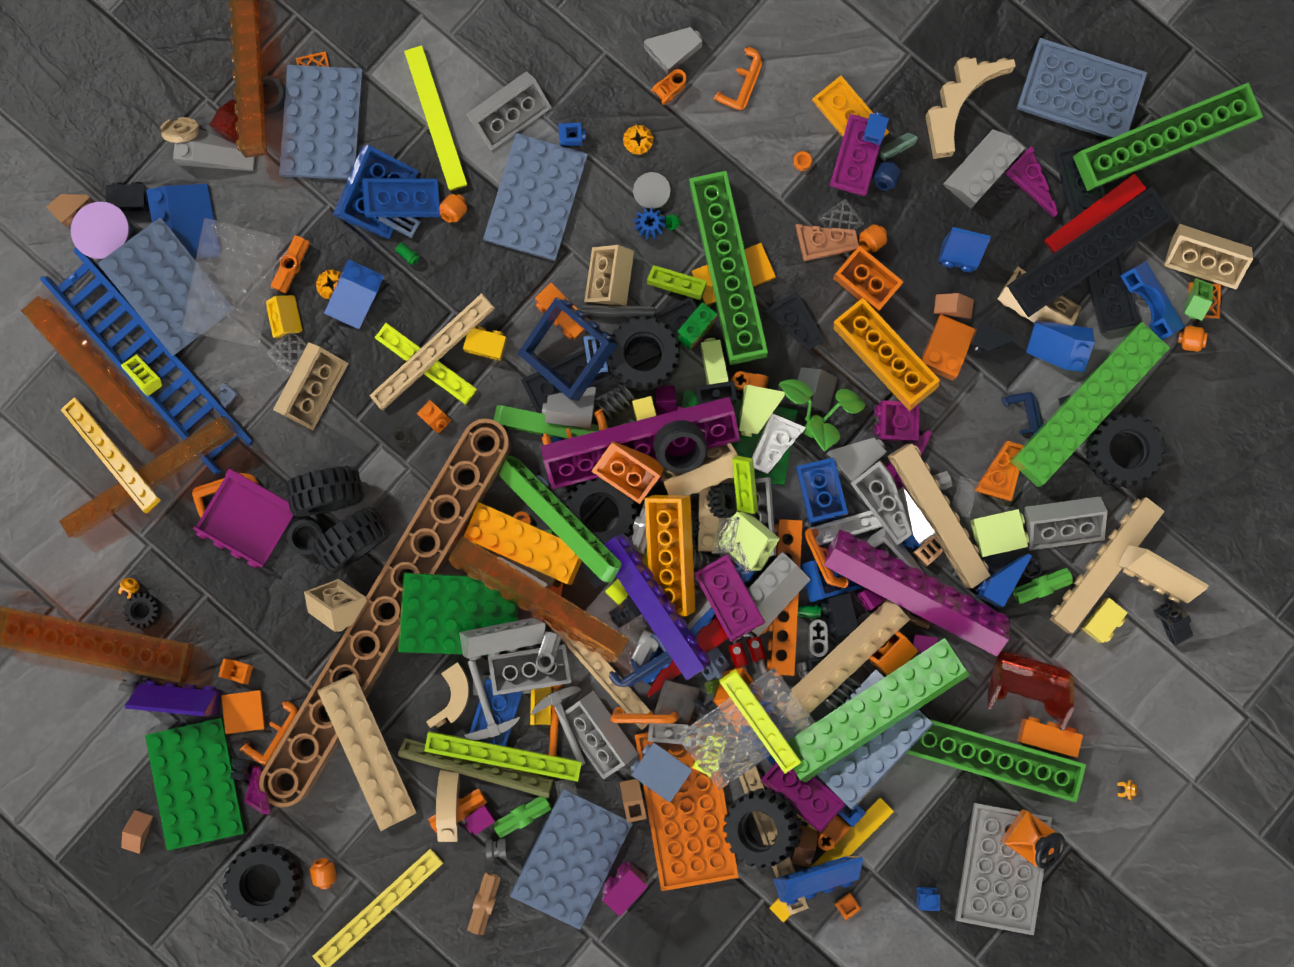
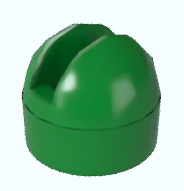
[665,214,681,230]

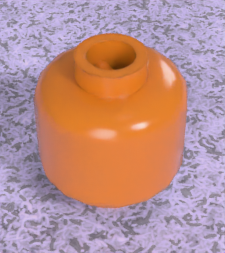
[439,194,467,223]
[859,224,887,253]
[1178,326,1208,352]
[309,858,337,889]

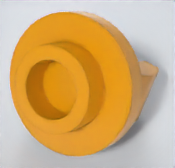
[118,578,140,599]
[1117,780,1137,800]

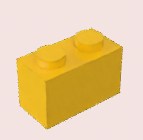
[463,326,507,361]

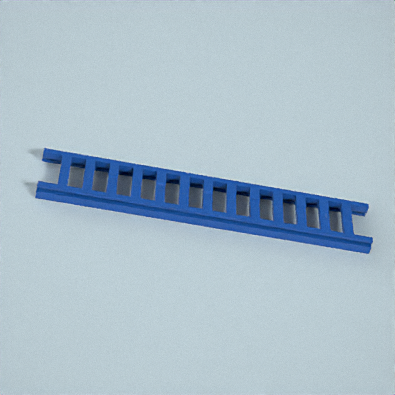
[40,248,253,475]

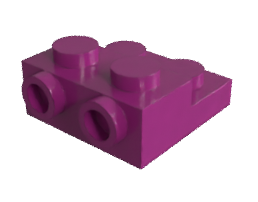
[874,400,920,442]

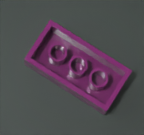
[602,860,648,917]

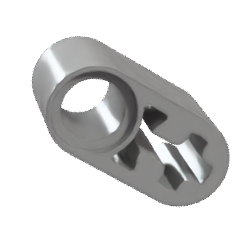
[808,620,828,657]

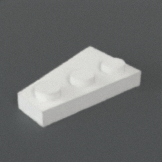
[752,413,806,474]

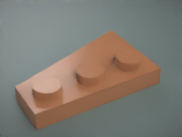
[795,224,859,262]

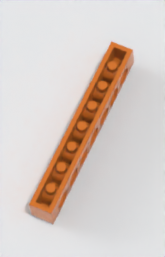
[766,519,802,676]

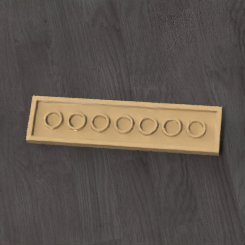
[317,673,416,831]

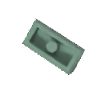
[878,133,918,162]

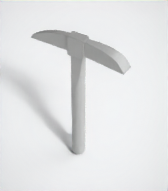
[464,660,520,740]
[531,687,586,766]

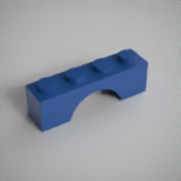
[1121,261,1185,340]

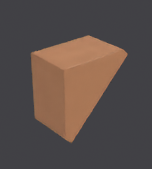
[934,293,974,319]
[121,810,154,854]
[791,825,817,867]

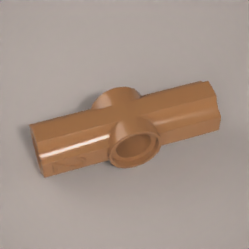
[467,872,501,935]

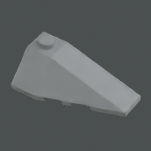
[850,460,913,545]

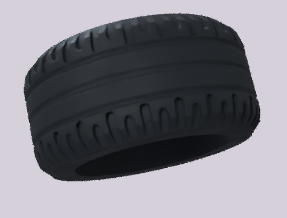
[654,420,707,474]

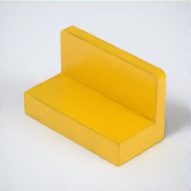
[265,295,302,338]
[530,686,552,725]

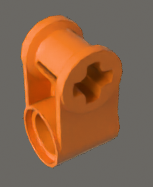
[651,69,686,105]
[730,371,769,392]
[816,814,851,851]

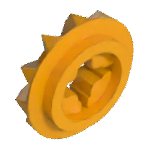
[623,124,653,154]
[316,269,341,300]

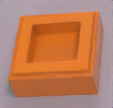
[834,892,861,920]

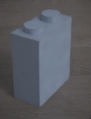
[630,742,692,803]

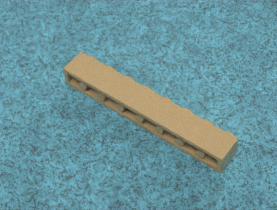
[888,444,990,588]
[1050,497,1165,634]
[776,599,910,726]

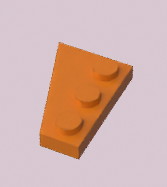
[974,441,1024,501]

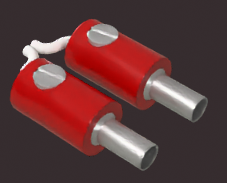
[728,633,768,674]

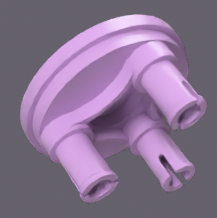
[71,202,130,259]

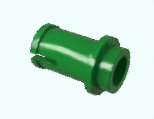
[395,242,420,265]
[797,605,821,620]

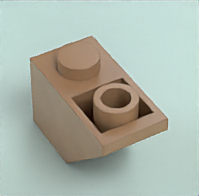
[47,194,95,228]
[619,779,647,823]

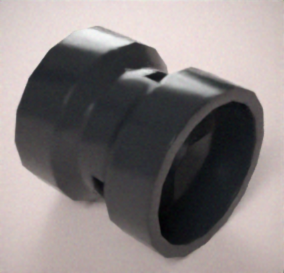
[1021,559,1042,579]
[230,758,251,780]

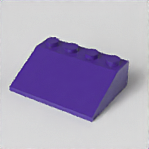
[125,680,221,716]

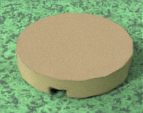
[160,117,200,143]

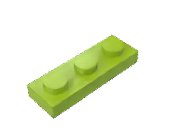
[647,265,707,300]
[732,456,758,514]

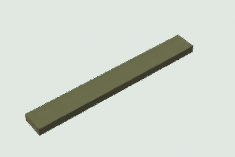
[398,738,554,798]

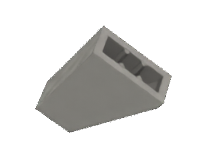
[644,27,702,75]
[542,387,596,429]
[825,438,887,483]

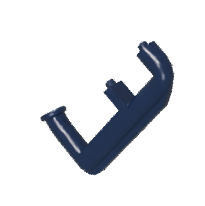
[1001,392,1042,436]
[609,632,673,687]

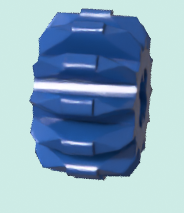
[634,207,666,240]

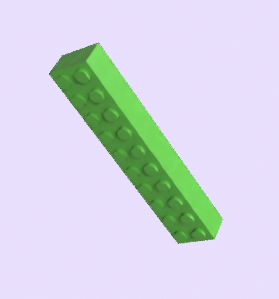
[1073,82,1263,191]
[689,171,768,365]
[1010,322,1170,487]
[787,638,971,782]
[906,719,1086,803]

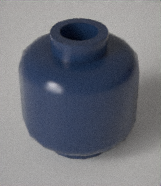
[874,162,901,190]

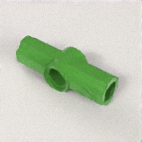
[1013,568,1073,604]
[493,796,552,838]

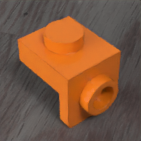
[417,400,451,433]
[218,658,253,684]

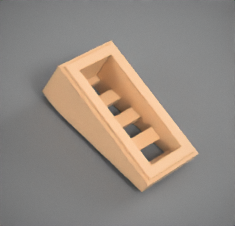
[913,535,943,567]

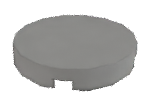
[633,172,671,210]

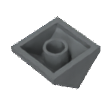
[791,367,838,414]

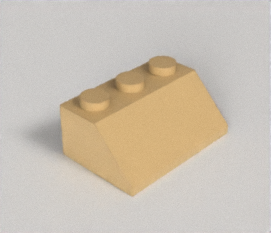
[584,245,634,306]
[304,579,367,632]

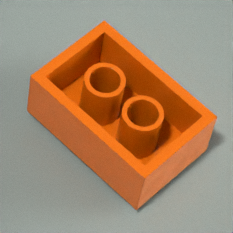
[833,245,903,313]

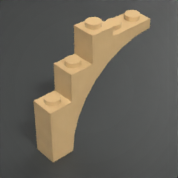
[925,57,1015,159]

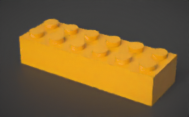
[834,298,940,411]
[645,495,696,616]
[463,502,582,585]

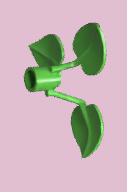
[778,379,866,451]

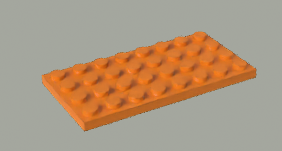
[635,722,739,891]

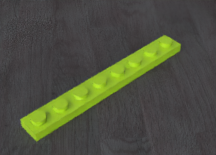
[424,731,582,782]

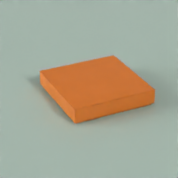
[221,690,266,734]

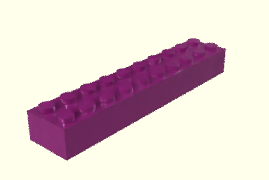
[541,397,740,489]
[824,529,1010,656]

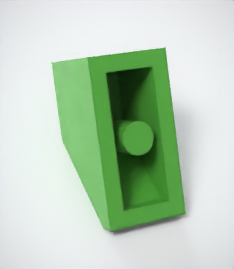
[1184,278,1213,321]

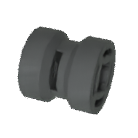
[118,671,142,693]
[486,838,507,859]

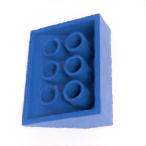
[333,145,418,239]
[146,184,221,262]
[774,856,863,905]

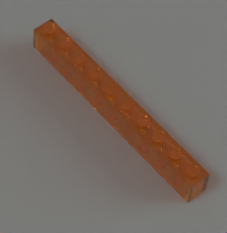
[228,0,268,158]
[21,296,169,452]
[59,416,237,538]
[448,536,630,663]

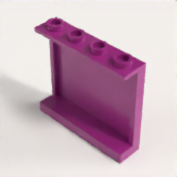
[193,469,294,569]

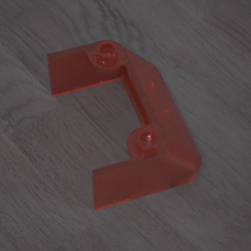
[987,651,1074,731]

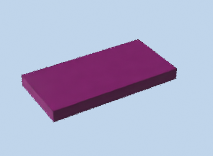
[829,114,881,197]
[694,554,766,642]
[760,763,846,833]

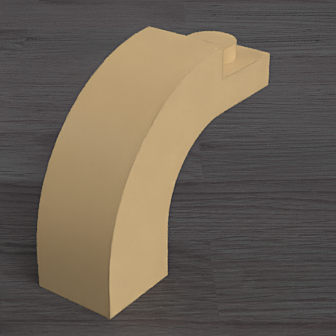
[426,662,470,728]
[436,770,460,842]

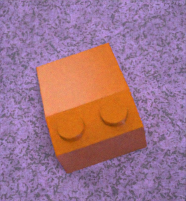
[921,314,975,381]
[591,441,664,504]

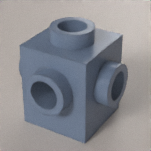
[701,647,730,681]

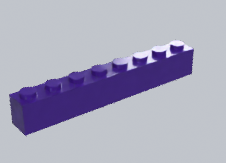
[604,533,712,680]

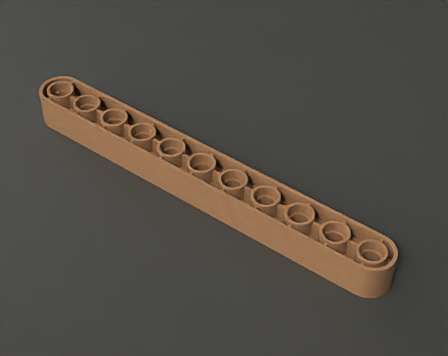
[259,419,511,807]

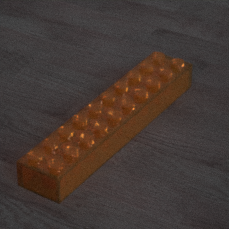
[0,606,195,682]

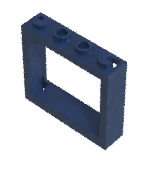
[517,298,618,401]

